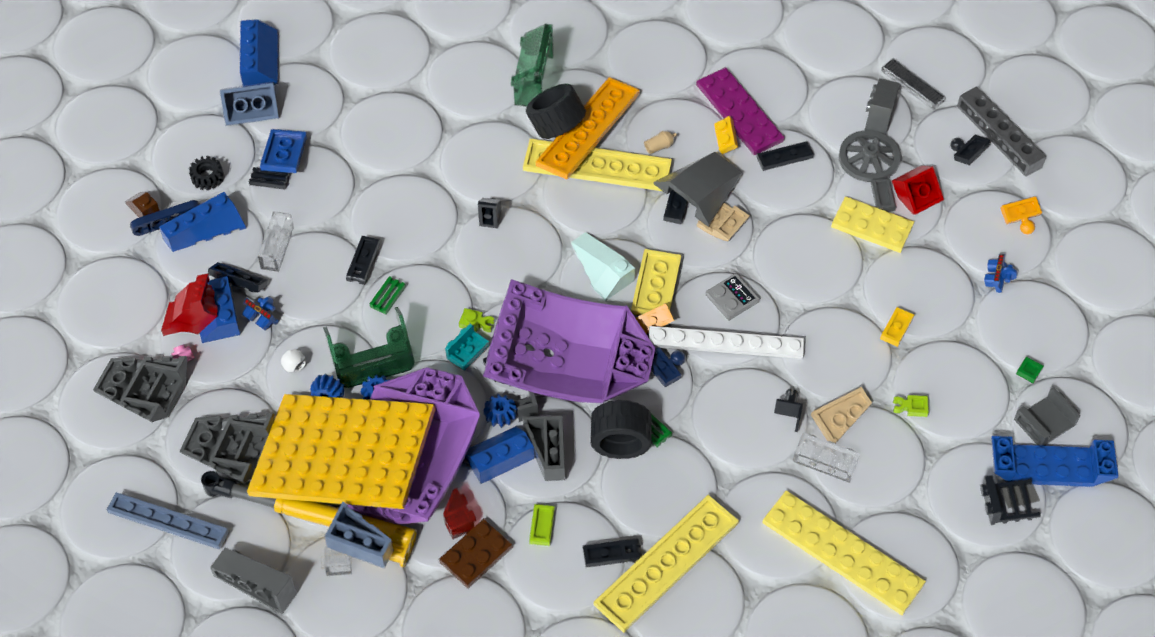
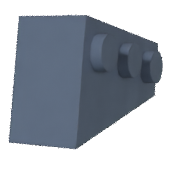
[325,502,393,569]

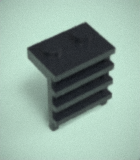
[980,475,1041,525]

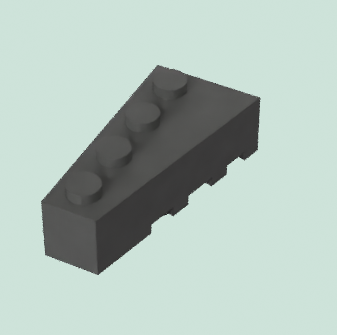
[210,547,297,614]

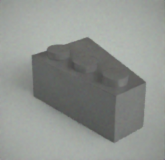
[865,78,900,135]
[522,415,565,481]

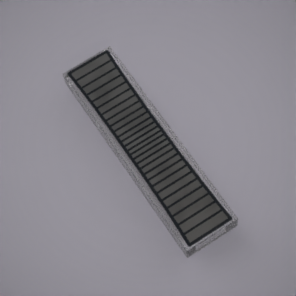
[881,58,946,110]

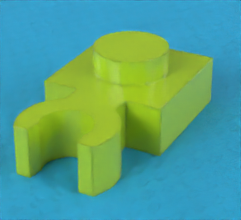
[459,308,495,333]
[893,395,928,417]

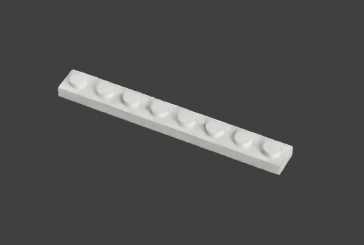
[649,326,804,359]

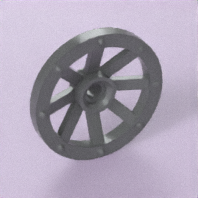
[839,130,901,182]

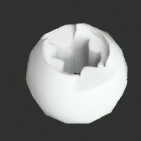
[281,349,306,373]

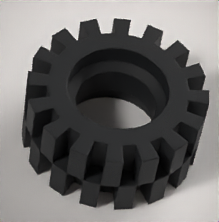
[189,156,224,191]

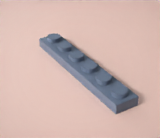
[106,492,228,550]

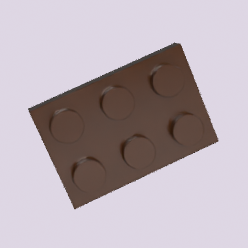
[439,519,513,589]

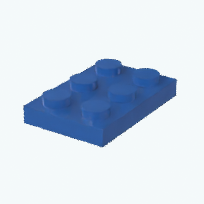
[260,129,307,173]

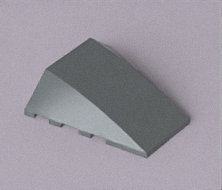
[653,152,742,227]
[93,356,187,422]
[180,413,274,483]

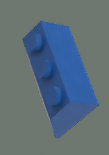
[200,276,240,343]
[465,426,534,484]

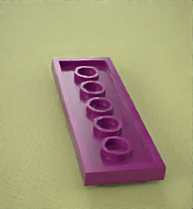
[696,67,784,156]

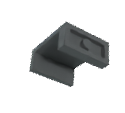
[1014,387,1081,446]

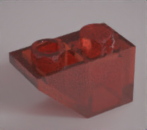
[443,488,477,540]

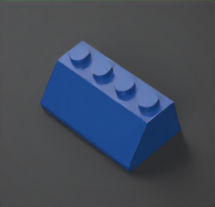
[240,19,278,86]

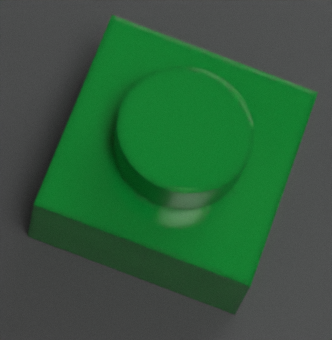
[1016,357,1044,384]

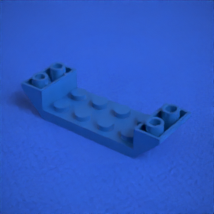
[991,436,1119,487]

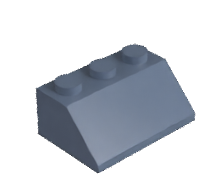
[220,82,279,126]

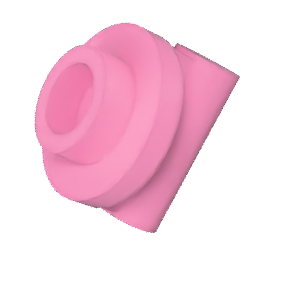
[171,344,195,361]

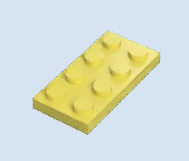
[831,196,914,253]
[631,249,681,316]

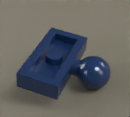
[651,347,686,388]

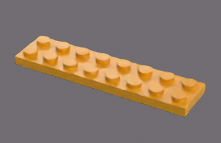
[536,77,639,179]

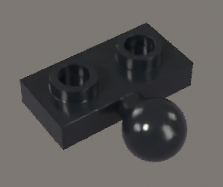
[950,134,991,166]

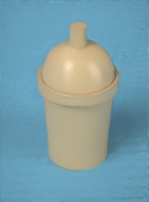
[644,131,677,154]

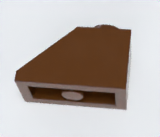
[125,192,160,218]

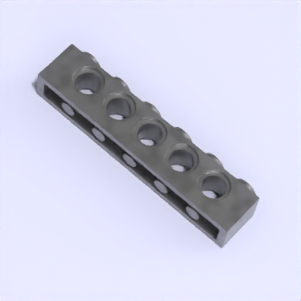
[957,86,1046,177]

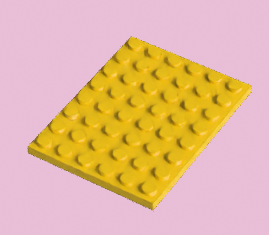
[247,394,435,509]

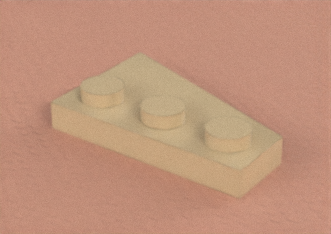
[811,387,872,448]

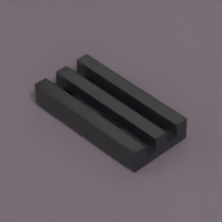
[249,167,289,190]

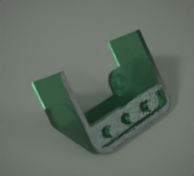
[511,23,553,107]
[323,307,414,388]

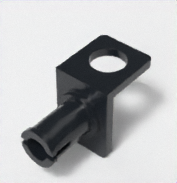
[774,389,803,433]

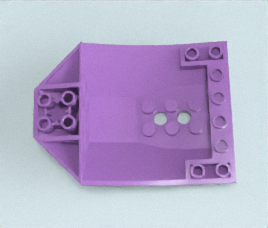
[483,279,655,403]
[347,367,480,524]

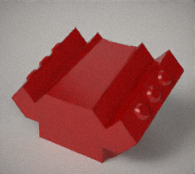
[161,273,218,336]

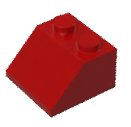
[892,166,944,215]

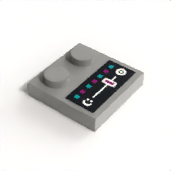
[706,273,759,321]

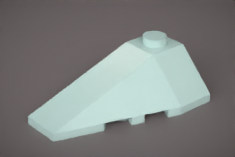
[571,232,635,301]

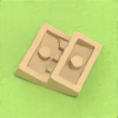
[696,203,749,241]

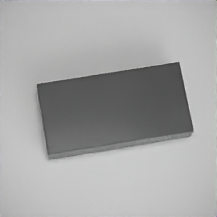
[871,179,896,212]

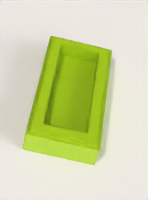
[529,504,555,546]

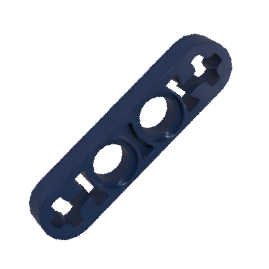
[130,200,200,236]

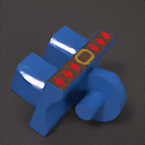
[984,254,1018,293]
[242,296,279,331]

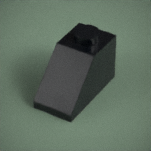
[478,198,501,228]

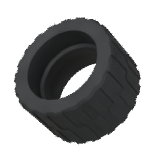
[525,84,586,139]
[590,400,652,459]

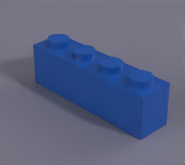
[159,192,246,252]

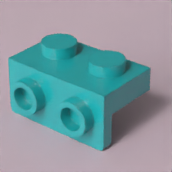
[445,323,489,371]

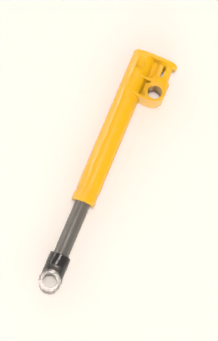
[201,471,417,568]

